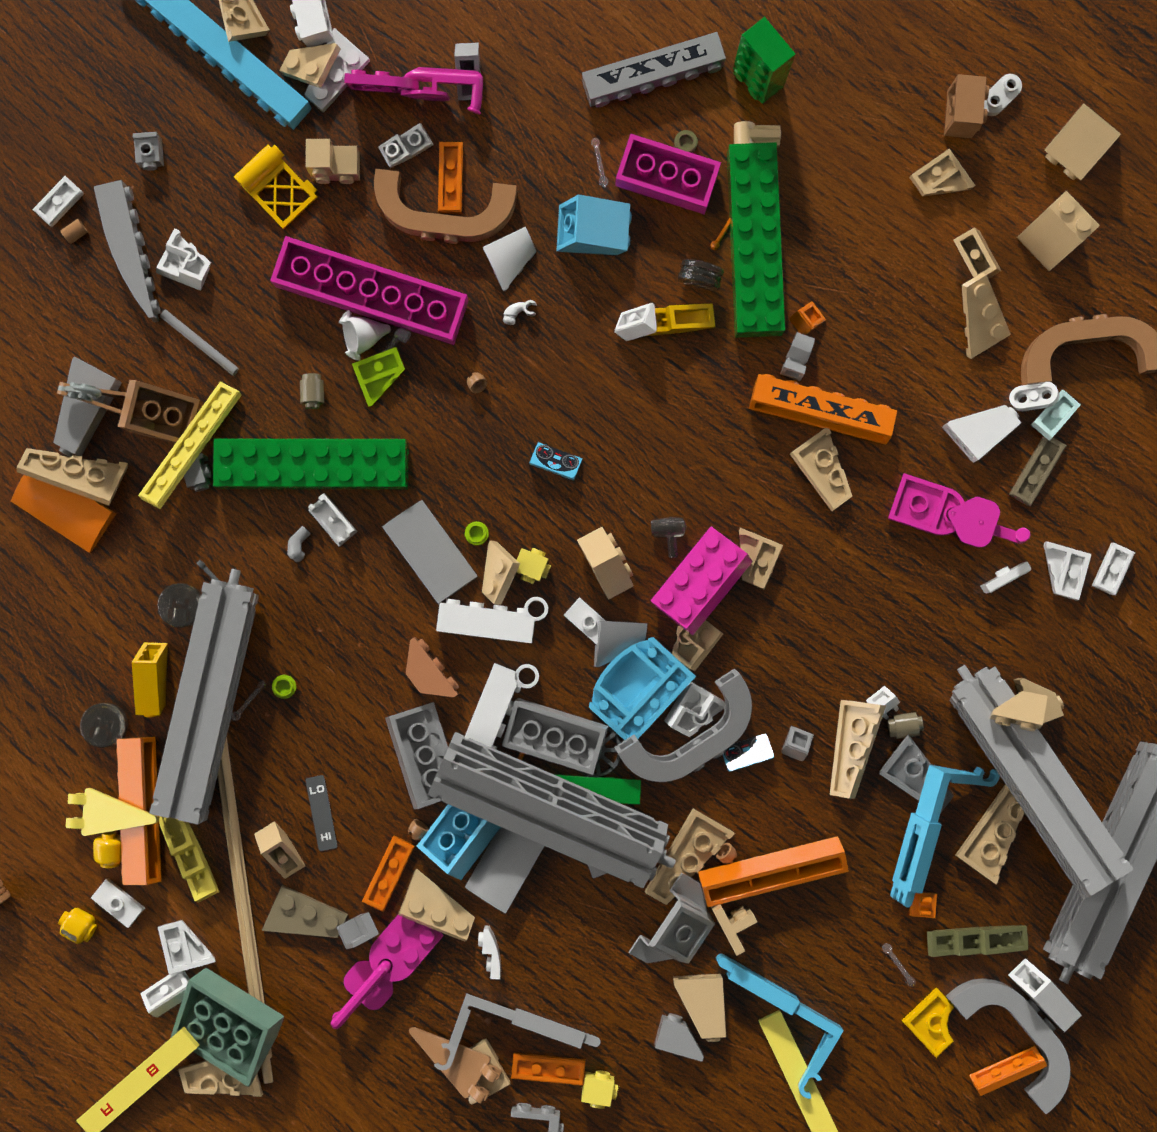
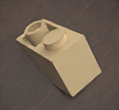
[990,691,1048,731]

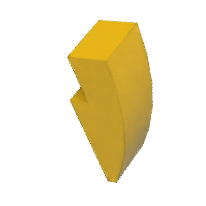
[646,303,715,336]

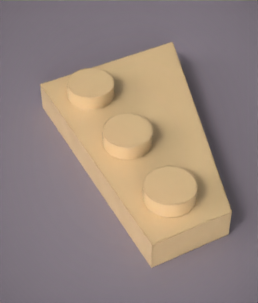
[962,273,1011,359]
[398,869,475,942]

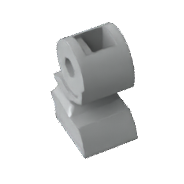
[780,332,815,381]

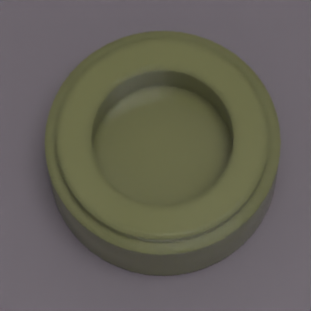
[674,130,698,153]

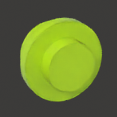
[465,521,489,545]
[272,675,296,699]

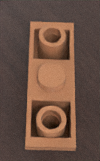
[406,637,460,697]

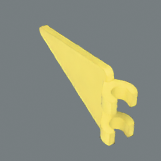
[66,788,159,836]

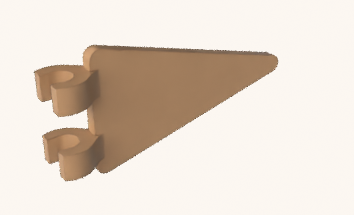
[409,1027,503,1104]

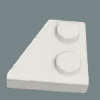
[1044,542,1091,600]
[158,920,216,975]

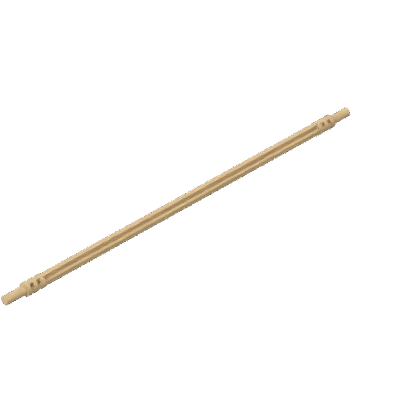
[217,737,273,1084]

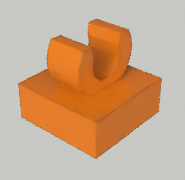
[909,892,937,918]

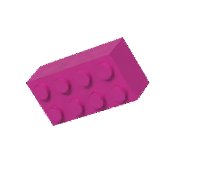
[615,134,721,215]
[651,527,753,636]

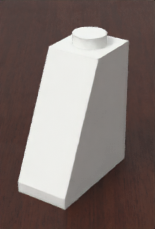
[942,405,1021,462]
[1009,958,1082,1032]

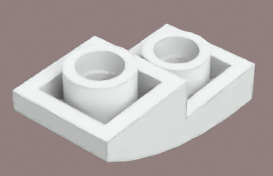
[378,123,434,168]
[478,925,501,979]

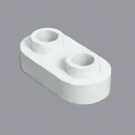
[984,74,1022,116]
[1009,382,1059,411]

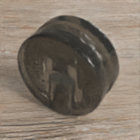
[677,259,724,291]
[157,583,202,628]
[80,703,129,748]

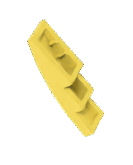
[159,816,219,903]

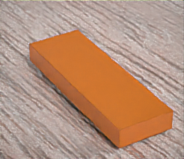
[438,142,463,214]
[362,836,415,912]
[969,1046,1047,1096]
[511,1052,586,1086]

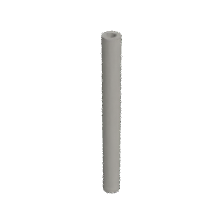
[160,310,239,376]

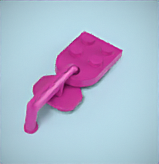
[344,67,483,115]
[888,473,1030,547]
[331,915,444,1029]

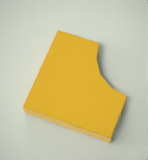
[902,988,954,1058]

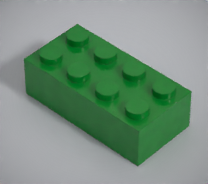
[733,16,796,104]

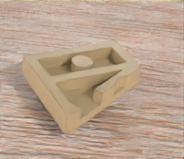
[739,528,783,590]

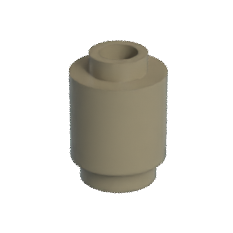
[300,373,324,409]
[887,712,924,739]

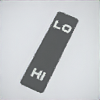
[305,775,337,851]

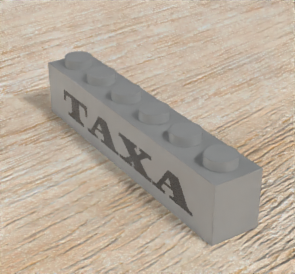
[582,32,726,107]

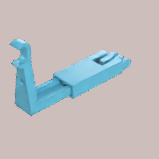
[890,765,1000,907]
[716,953,844,1099]

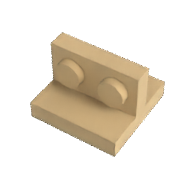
[711,904,757,956]

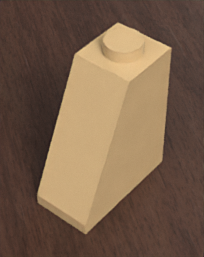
[673,974,726,1042]

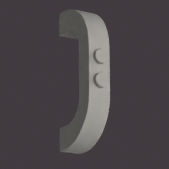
[614,669,752,782]
[946,979,1070,1114]

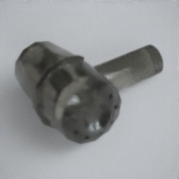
[651,516,686,558]

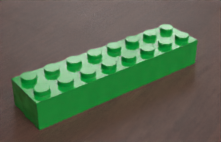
[727,142,785,338]
[213,439,408,489]

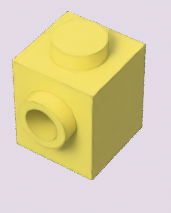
[516,548,551,584]
[581,1070,618,1109]

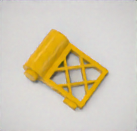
[234,145,317,230]

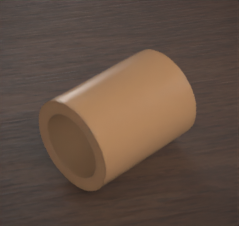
[60,219,88,244]

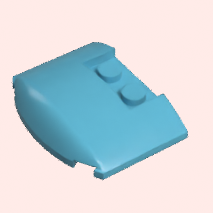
[589,637,696,740]

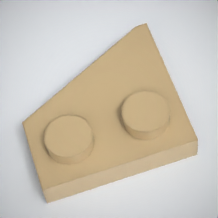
[279,43,341,88]
[909,148,976,196]
[482,541,520,605]

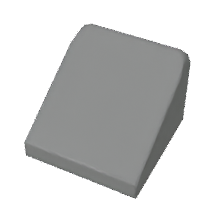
[781,726,814,761]

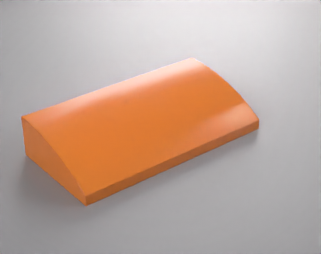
[11,475,117,553]

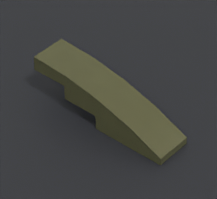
[927,925,1028,957]

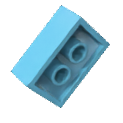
[417,804,501,880]

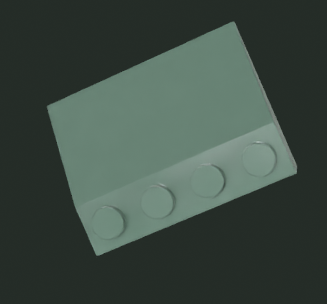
[171,968,284,1087]

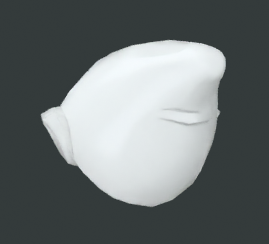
[339,310,391,361]

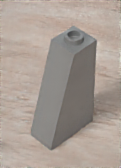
[53,357,122,457]

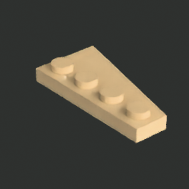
[17,448,128,505]
[956,784,1024,885]

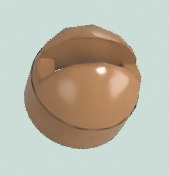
[467,372,488,394]
[408,819,429,840]
[716,843,737,864]

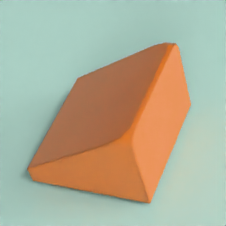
[790,302,826,335]

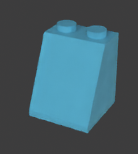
[556,194,632,255]

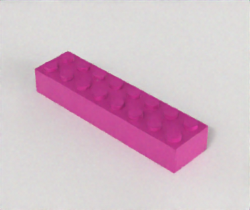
[270,236,469,345]

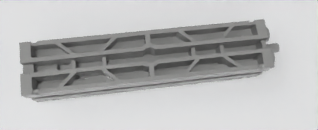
[149,569,259,824]
[949,665,1134,899]
[428,732,676,888]
[1043,742,1157,984]

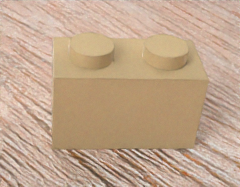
[954,227,1001,279]

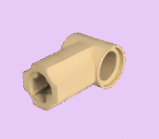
[734,121,781,148]

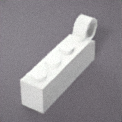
[290,0,334,47]
[436,597,548,643]
[465,663,539,749]

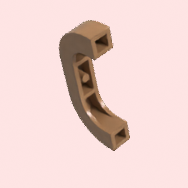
[374,169,517,244]
[1021,314,1157,386]

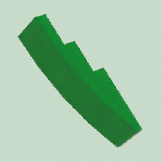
[553,774,641,804]

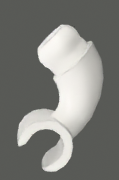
[503,300,537,325]

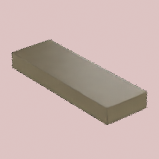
[1009,436,1067,507]

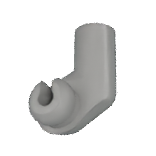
[287,526,311,562]

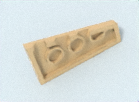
[830,700,886,799]
[645,808,735,905]

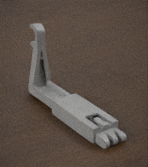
[434,993,600,1070]

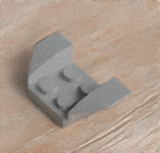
[628,872,715,964]

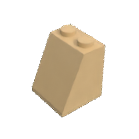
[1044,103,1121,180]
[1017,191,1100,271]

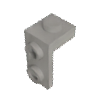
[511,1103,564,1132]

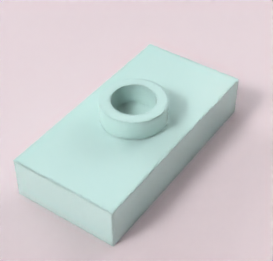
[1031,390,1081,440]

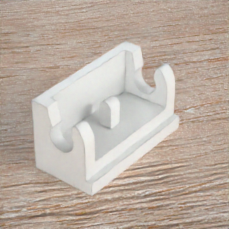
[308,493,357,547]

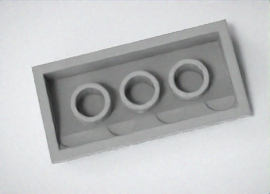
[382,500,478,604]
[502,698,609,775]
[385,702,448,809]
[465,827,544,914]

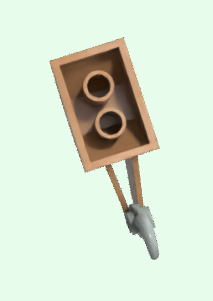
[57,380,200,443]

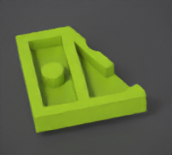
[352,347,405,407]

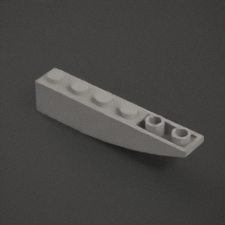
[94,180,161,322]

